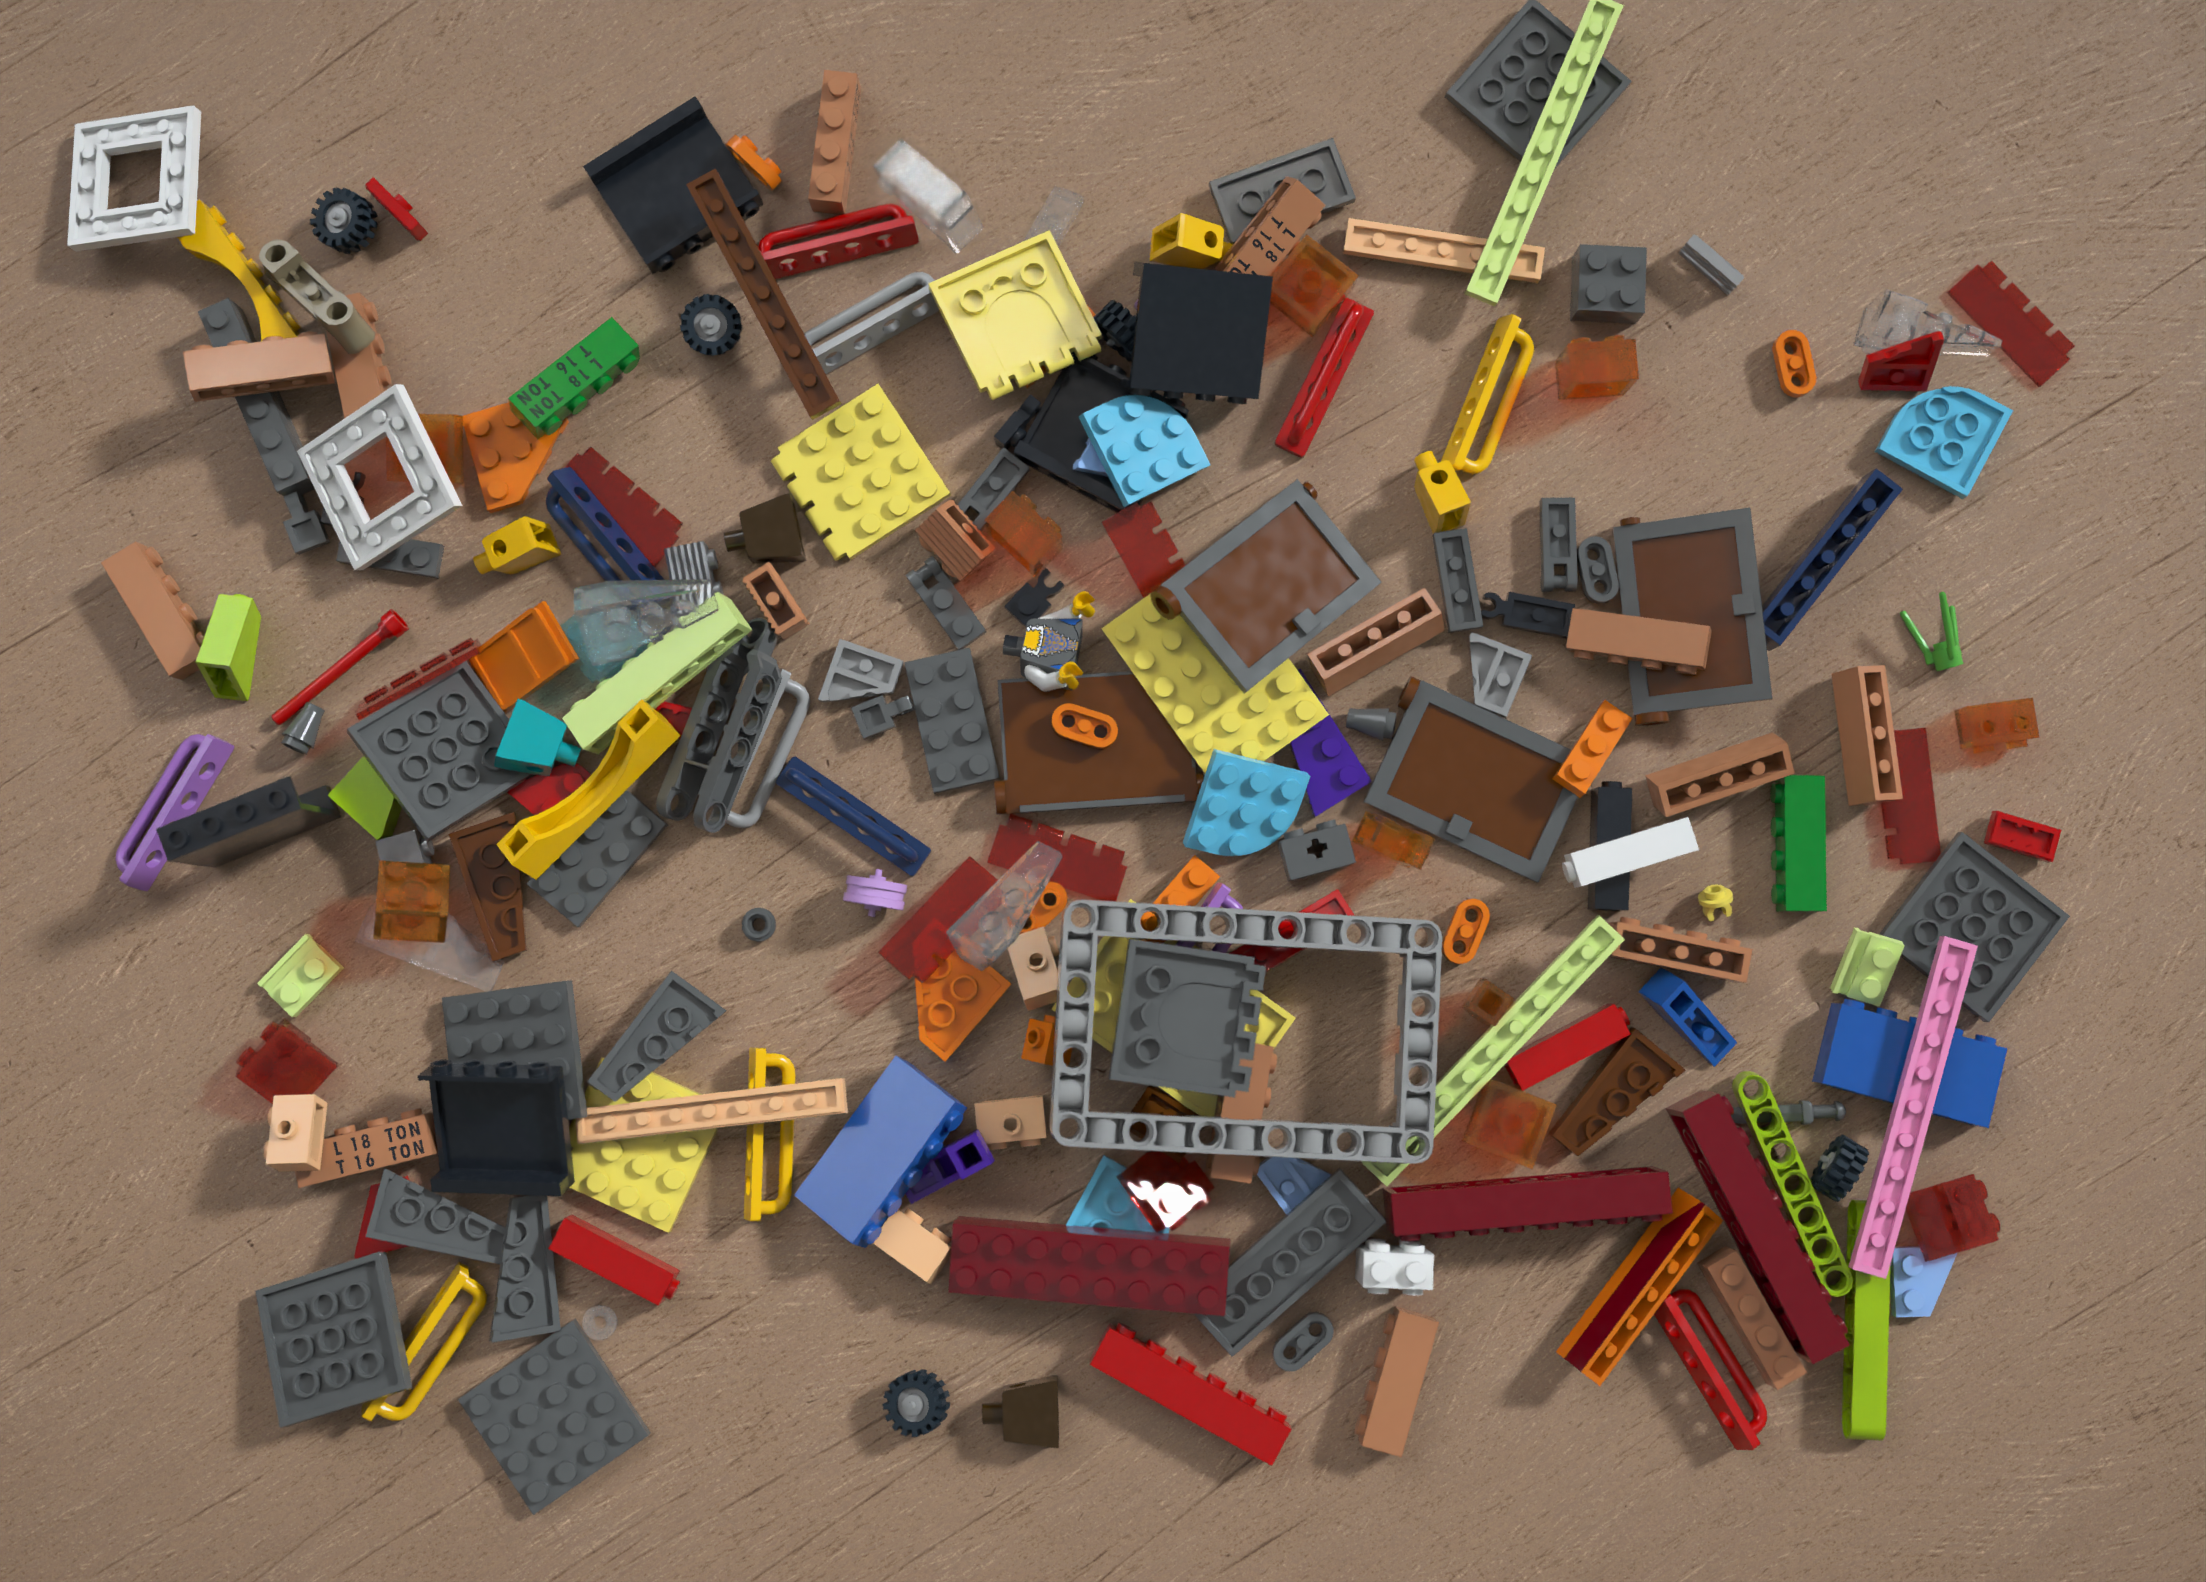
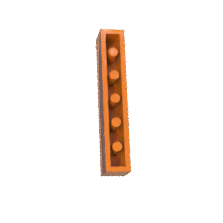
[1556,1187,1723,1386]

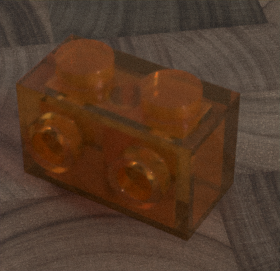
[1954,698,2039,754]

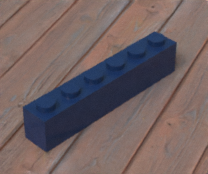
[1762,468,1903,651]

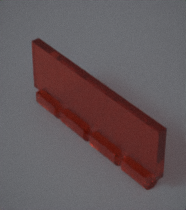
[1947,260,2075,387]
[565,447,683,568]
[1101,502,1186,598]
[355,637,481,720]
[1881,728,1941,865]
[987,814,1127,902]
[878,856,1006,983]

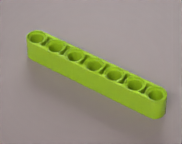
[1732,1071,1853,1297]
[1842,1200,1890,1441]

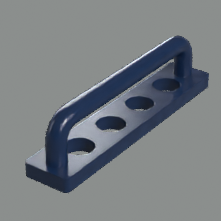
[546,467,673,612]
[776,756,931,876]

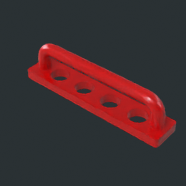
[757,204,919,279]
[1274,298,1374,458]
[1654,1289,1767,1450]

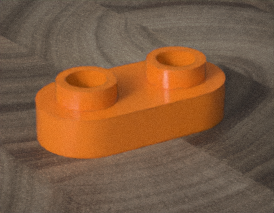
[725,135,782,191]
[1772,330,1816,398]
[1052,703,1118,749]
[1009,881,1068,935]
[1442,899,1490,964]

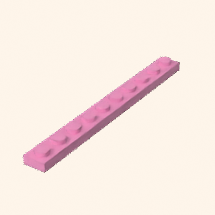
[1849,936,1978,1279]

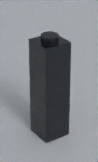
[1588,781,1632,911]

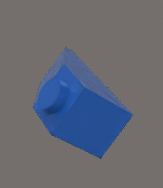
[1638,967,1737,1067]

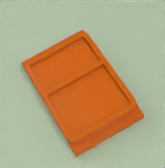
[468,601,580,714]

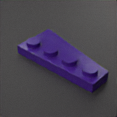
[1290,669,1372,818]

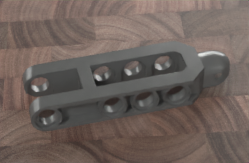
[656,618,782,833]

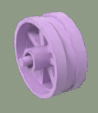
[843,869,908,917]

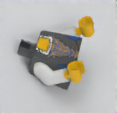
[1003,591,1095,692]

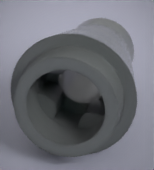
[281,702,325,755]
[1346,708,1397,741]

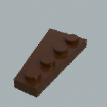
[449,812,527,962]
[1548,1027,1686,1156]

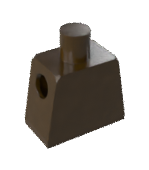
[724,493,806,564]
[982,1375,1059,1448]

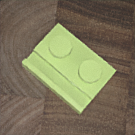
[1830,927,1905,1007]
[257,934,344,1017]

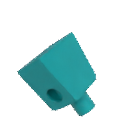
[494,698,581,776]

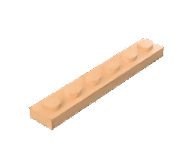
[1343,218,1545,283]

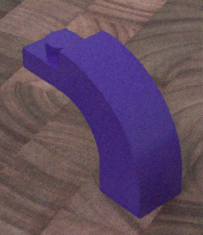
[906,1130,995,1204]

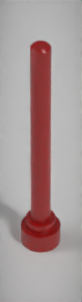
[271,609,409,725]

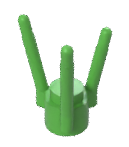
[1900,592,1964,671]

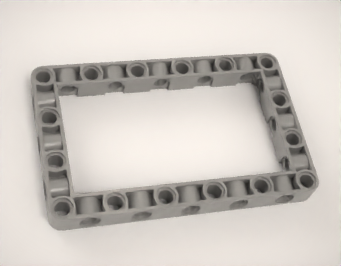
[1049,900,1442,1164]

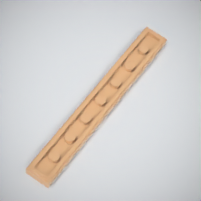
[576,1078,848,1144]

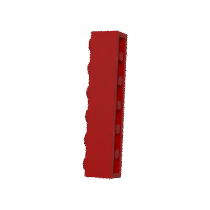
[1090,1322,1292,1466]

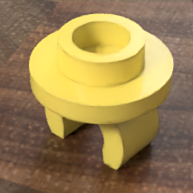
[1698,884,1733,921]

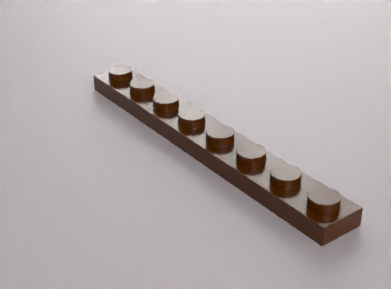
[686,169,842,420]

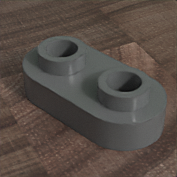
[1577,536,1619,604]
[1272,1312,1334,1372]

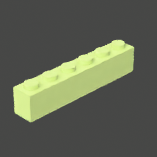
[562,592,752,754]

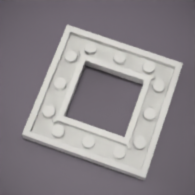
[67,105,201,252]
[297,384,462,570]

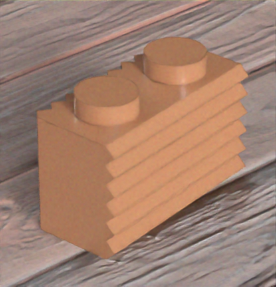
[915,499,995,581]
[742,562,809,640]

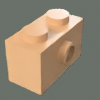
[1005,926,1070,1011]
[264,1094,327,1172]
[974,1095,1047,1150]
[873,1208,951,1284]

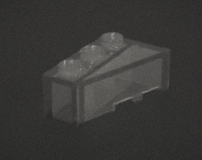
[873,139,984,255]

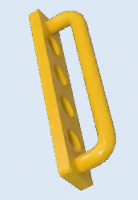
[1441,314,1534,474]
[744,1047,795,1221]
[361,1262,487,1422]

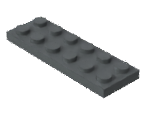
[1194,1168,1386,1357]

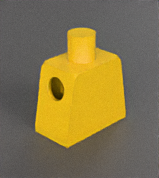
[1149,213,1233,269]
[1414,451,1471,534]
[473,516,562,575]

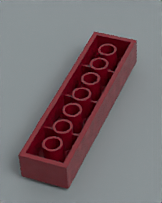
[1666,1090,1850,1364]
[1383,1166,1673,1241]
[948,1216,1231,1316]

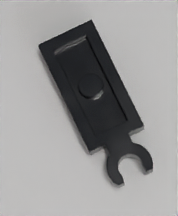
[1481,592,1575,639]

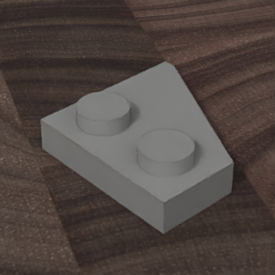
[1470,632,1532,719]
[818,639,904,702]

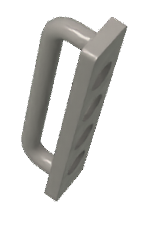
[804,272,940,374]
[708,668,810,829]

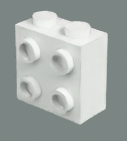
[1355,1239,1434,1296]

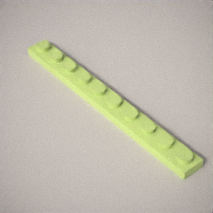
[1465,0,1624,307]
[1362,915,1625,1186]

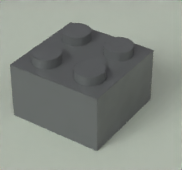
[1570,244,1647,324]

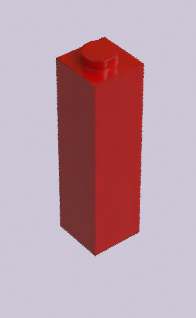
[1504,1003,1631,1091]
[548,1215,680,1306]

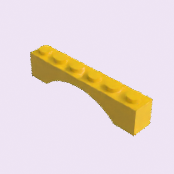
[177,199,302,390]
[496,699,681,880]

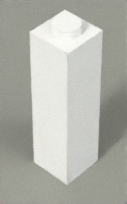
[1562,817,1699,888]

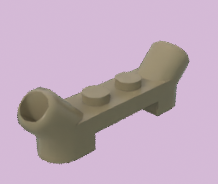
[259,240,375,354]

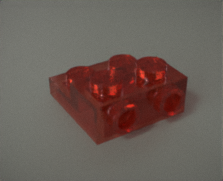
[236,1018,338,1104]
[1116,1151,1215,1233]
[1906,1174,2001,1262]

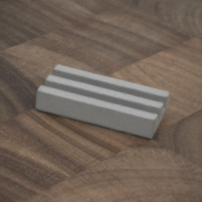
[1678,235,1744,295]

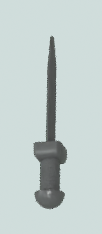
[1731,1100,1846,1125]

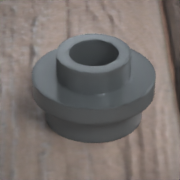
[742,908,776,942]

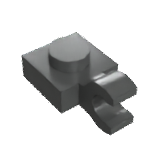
[283,492,331,555]
[851,695,915,740]

